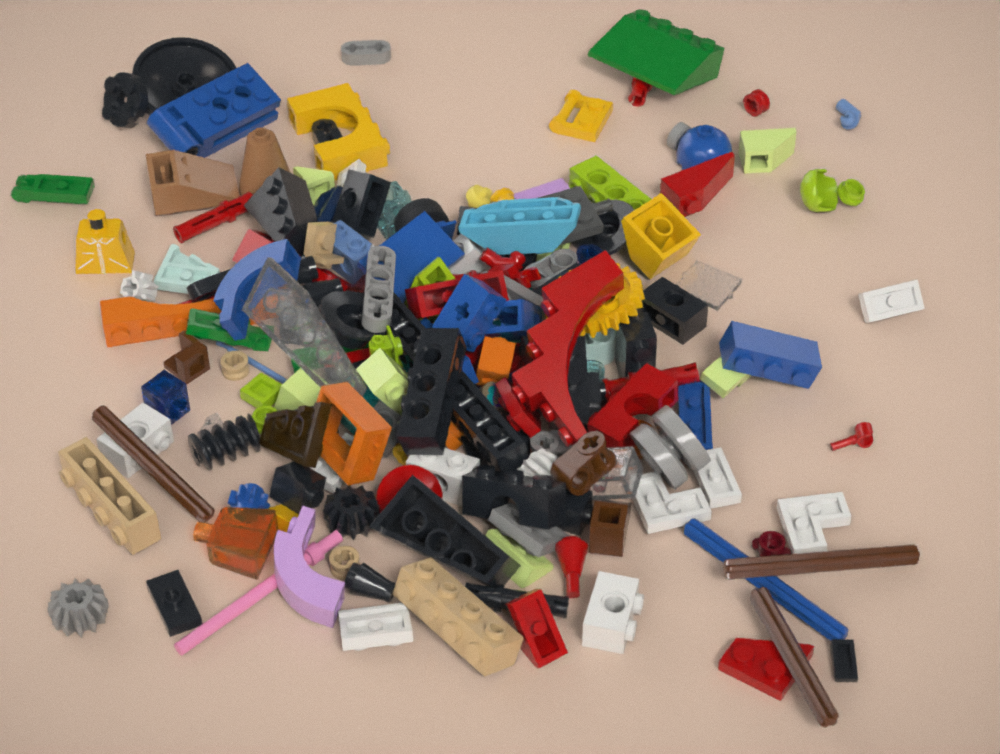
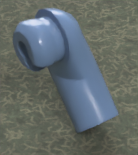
[836,99,861,130]

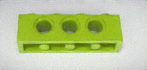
[568,155,651,210]

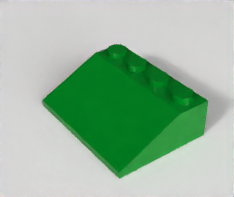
[588,9,725,95]

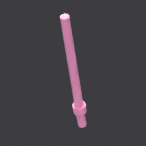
[174,530,343,656]

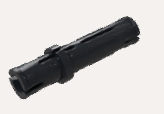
[465,582,569,619]

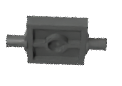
[539,186,613,245]

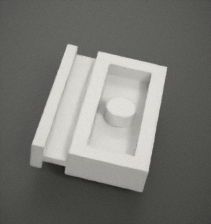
[338,603,413,651]

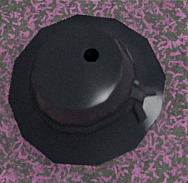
[320,291,393,349]

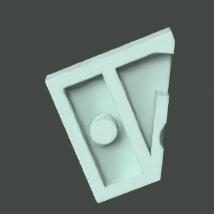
[153,244,220,294]

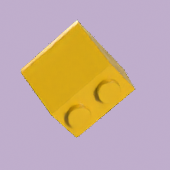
[621,193,701,280]

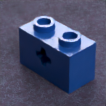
[432,274,507,352]

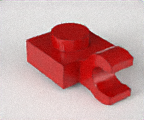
[488,264,542,288]

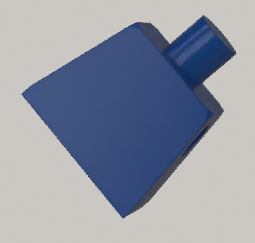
[484,299,542,341]

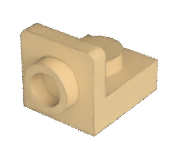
[303,222,344,269]

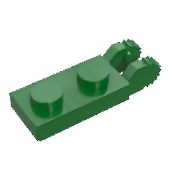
[11,174,95,204]

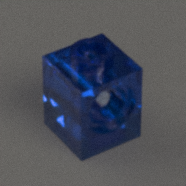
[141,369,191,425]

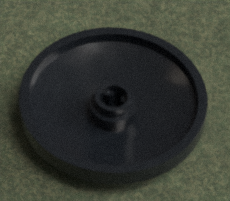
[132,37,237,116]

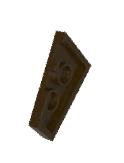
[260,402,332,468]

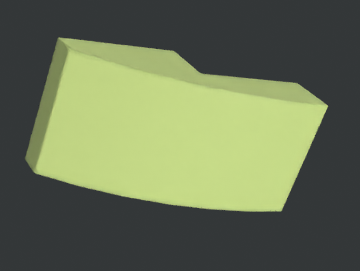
[700,357,752,399]

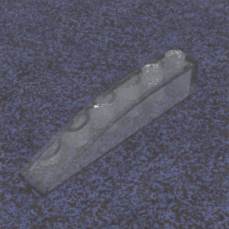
[242,257,367,397]

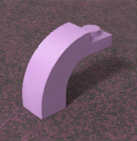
[274,506,345,628]

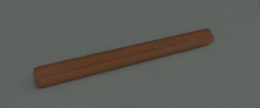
[723,544,920,580]

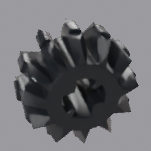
[323,485,380,540]

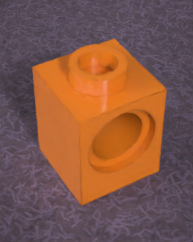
[476,336,516,386]

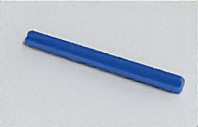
[684,518,849,641]

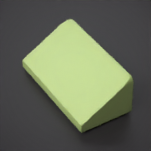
[486,528,554,588]

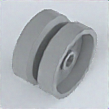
[629,405,711,490]

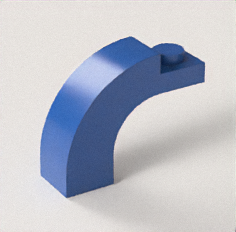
[214,239,301,341]

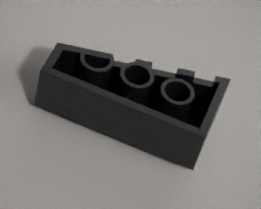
[369,475,521,587]

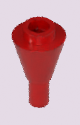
[555,536,589,599]

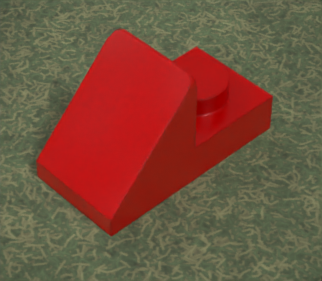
[506,588,568,668]

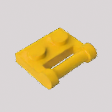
[549,89,613,142]

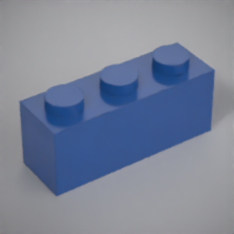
[719,321,822,389]

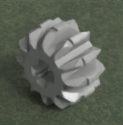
[48,578,109,638]

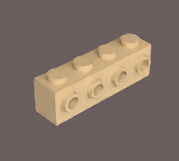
[58,436,161,555]
[393,557,524,677]

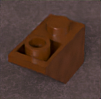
[589,499,632,557]

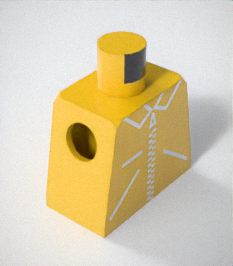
[75,209,135,274]

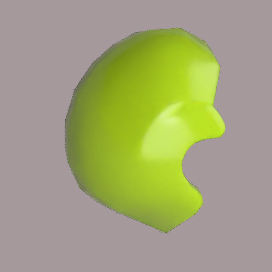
[800,169,838,213]

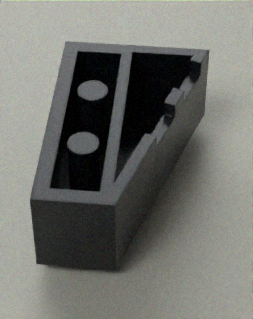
[244,167,318,255]
[518,336,590,432]

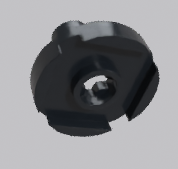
[102,72,148,128]

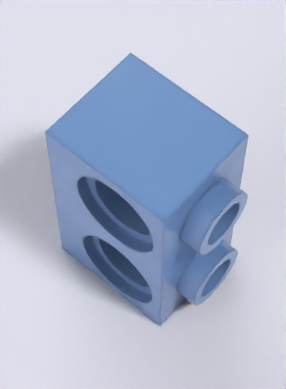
[332,220,372,288]

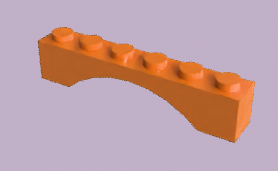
[100,285,286,347]

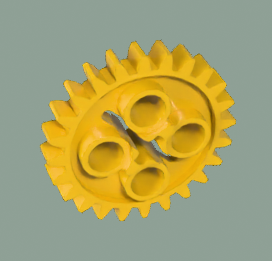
[545,263,645,338]

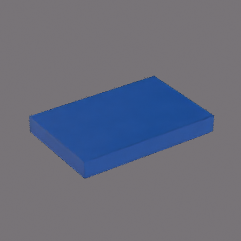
[357,211,465,303]

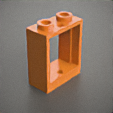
[316,382,392,485]

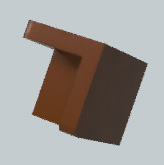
[164,330,210,385]

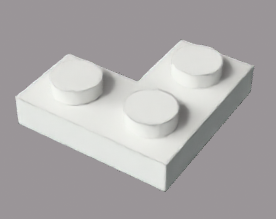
[627,472,712,534]
[777,492,851,554]

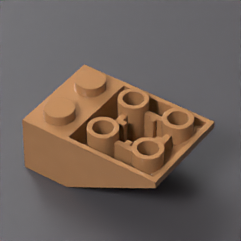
[145,150,240,216]

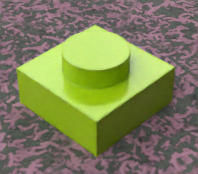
[240,373,282,408]

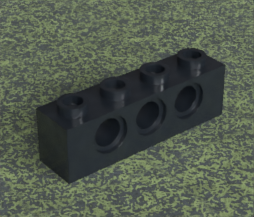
[395,328,467,455]

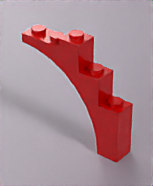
[511,250,624,448]

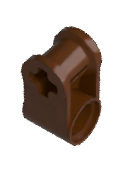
[550,431,617,496]

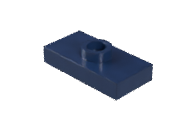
[314,185,343,222]

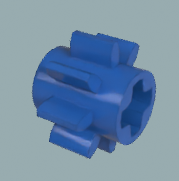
[227,483,270,524]

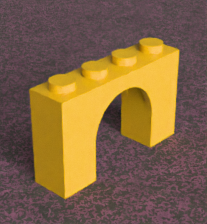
[287,83,390,180]

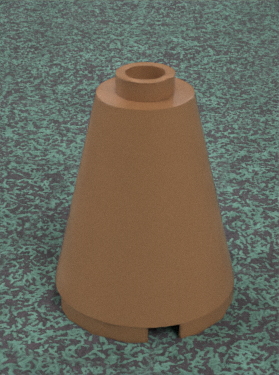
[239,128,291,196]

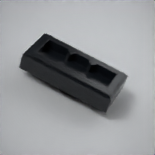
[146,570,203,637]

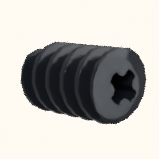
[188,413,261,470]

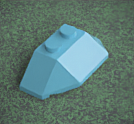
[459,197,581,255]

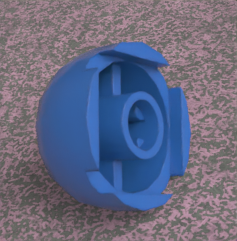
[676,125,732,170]

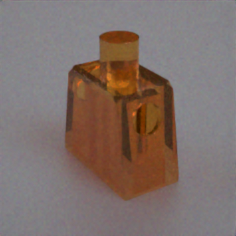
[193,507,278,580]

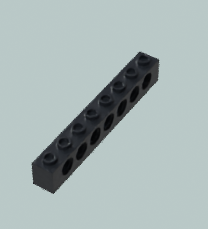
[376,292,529,472]

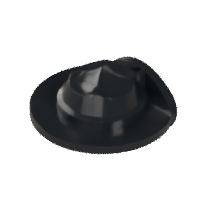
[571,200,634,258]

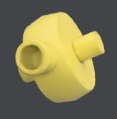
[466,185,492,208]

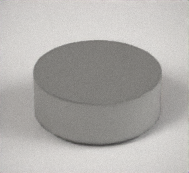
[667,122,691,151]

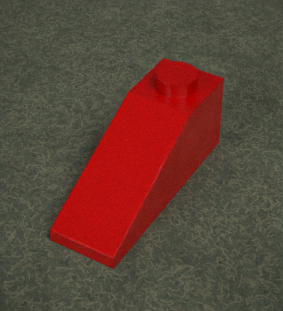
[660,152,735,217]

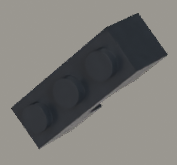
[462,465,566,530]

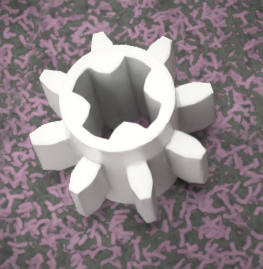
[120,271,158,302]

